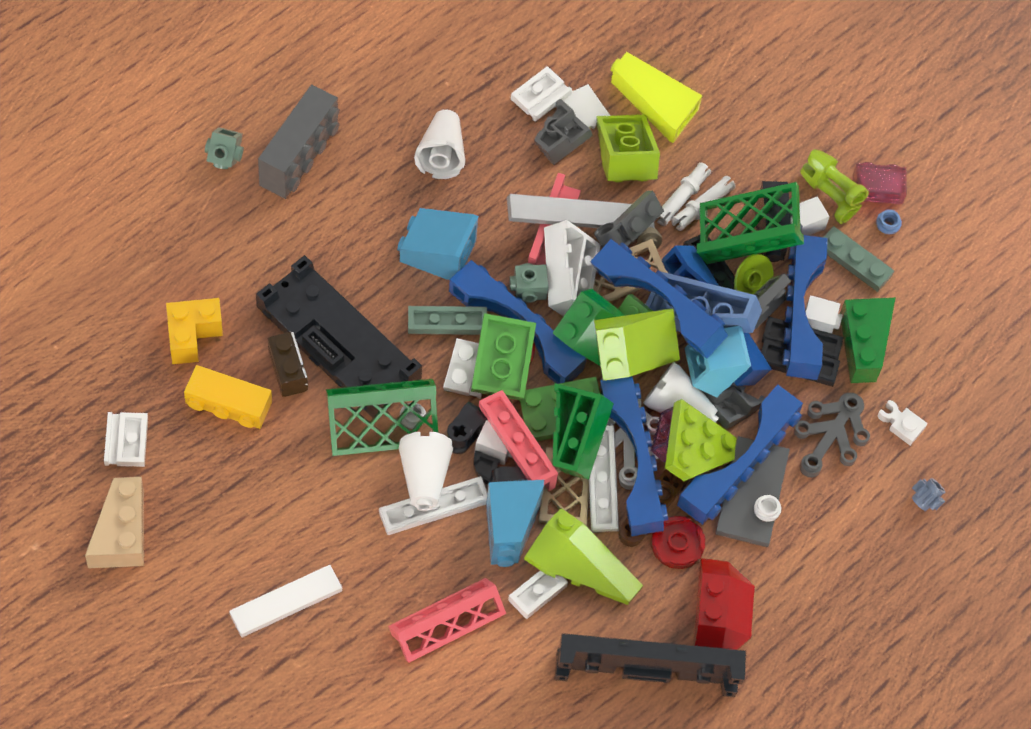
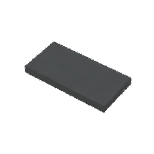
[715,436,790,548]

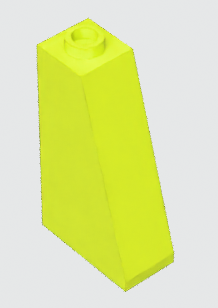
[611,52,702,143]

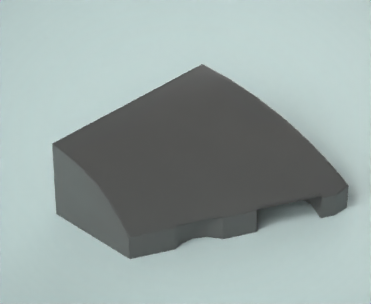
[534,99,593,165]
[701,382,765,430]

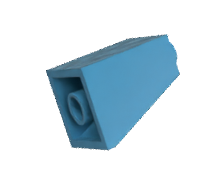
[397,208,479,281]
[486,480,544,567]

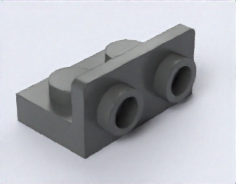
[753,273,791,329]

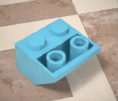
[685,326,751,397]

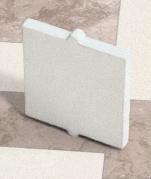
[556,85,610,129]

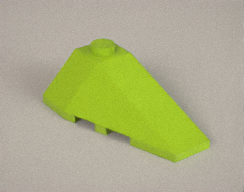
[524,508,643,605]

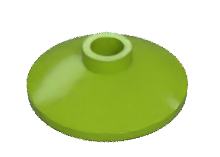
[734,254,774,294]

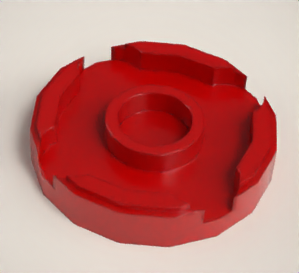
[651,516,706,569]

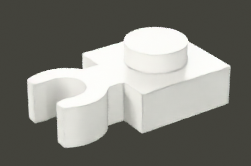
[877,400,928,446]

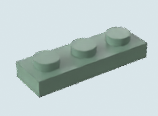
[823,226,895,292]
[408,306,487,335]

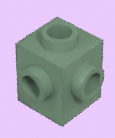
[205,127,244,169]
[509,263,548,303]

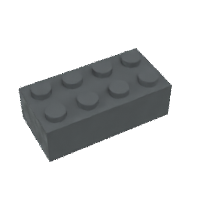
[258,84,340,199]

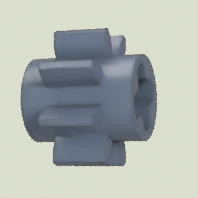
[912,478,945,511]

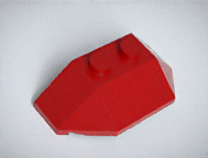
[693,558,755,650]

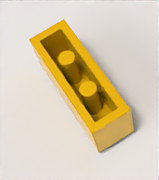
[184,365,272,429]

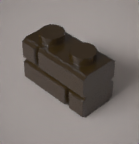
[268,332,308,397]

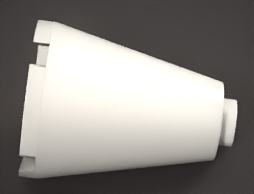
[414,110,465,179]
[643,362,719,423]
[399,432,453,511]

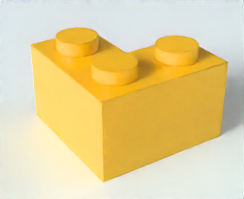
[166,298,223,364]

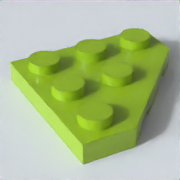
[665,399,737,481]

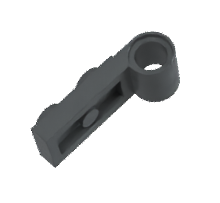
[594,191,664,248]

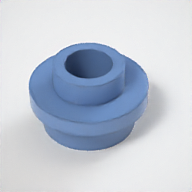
[876,210,902,234]

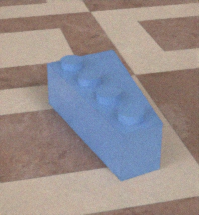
[646,271,762,333]

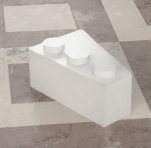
[544,220,601,317]

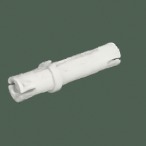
[656,162,711,226]
[671,176,736,231]

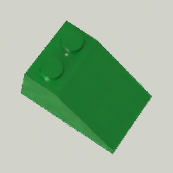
[553,289,626,366]

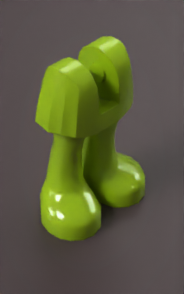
[800,149,869,224]

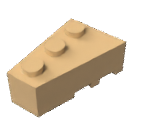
[85,477,144,568]

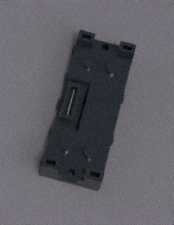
[256,255,422,418]
[555,633,746,697]

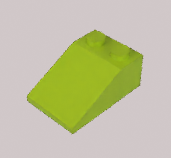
[596,115,660,182]
[594,309,680,381]

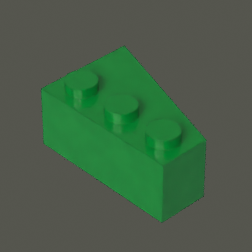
[840,297,896,383]
[553,383,614,480]

